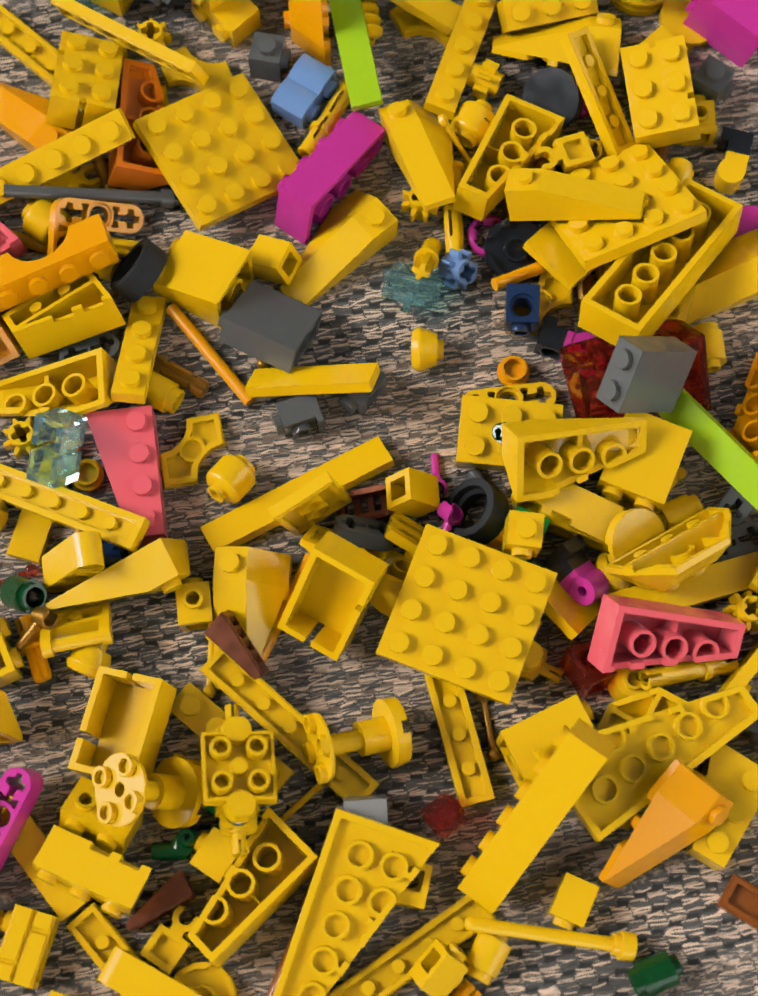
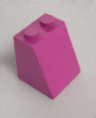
[683,0,758,68]

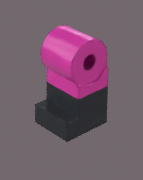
[533,314,599,367]
[543,534,610,606]

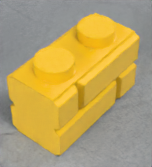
[0,904,61,989]

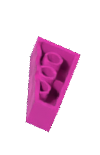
[274,111,385,245]

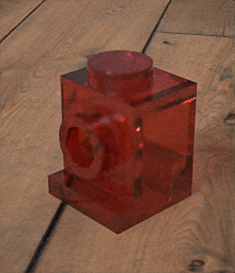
[559,640,617,700]
[419,793,469,843]

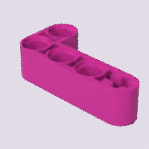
[0,767,43,872]

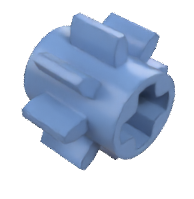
[437,249,479,289]

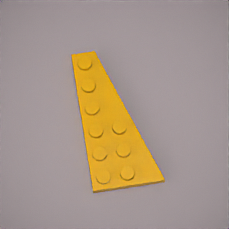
[532,685,758,842]
[273,807,440,996]

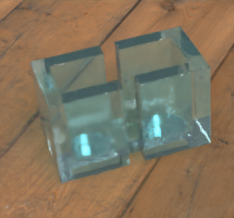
[26,407,87,489]

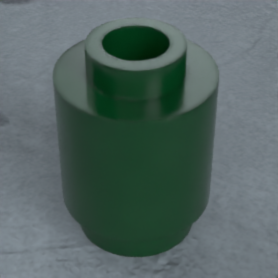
[0,575,47,614]
[626,949,684,996]

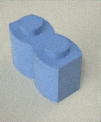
[270,53,338,129]

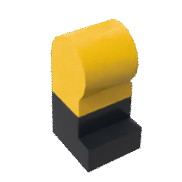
[713,126,754,194]

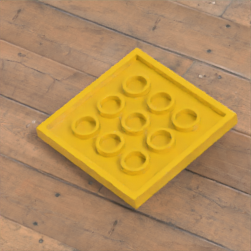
[133,73,299,232]
[549,144,707,272]
[376,523,558,706]

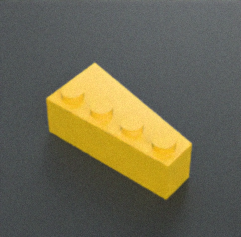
[187,806,319,968]

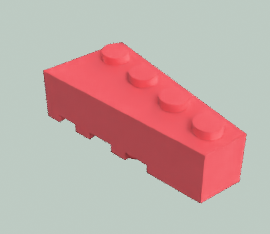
[85,405,168,547]

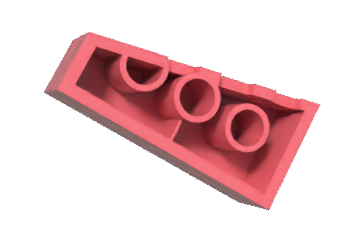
[587,593,746,673]

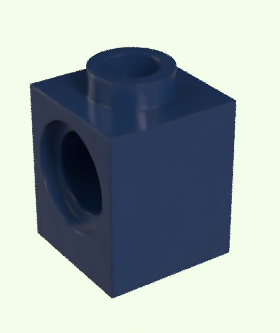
[504,283,540,336]

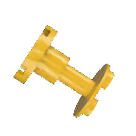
[302,696,412,785]
[92,752,203,829]

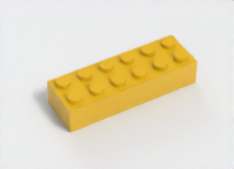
[578,177,743,346]

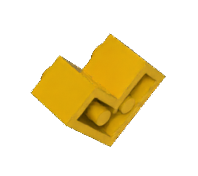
[191,0,261,48]

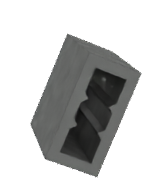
[218,280,323,374]
[596,335,698,413]

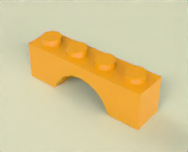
[0,213,120,313]

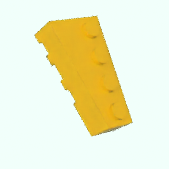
[452,93,565,221]

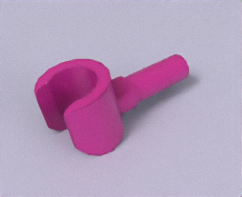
[431,453,448,497]
[437,501,464,532]

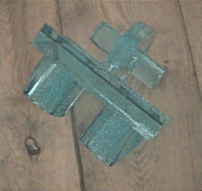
[381,262,443,314]

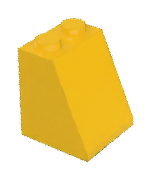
[153,230,255,329]
[596,413,693,513]
[495,694,594,788]

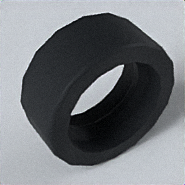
[110,238,168,303]
[443,478,509,545]

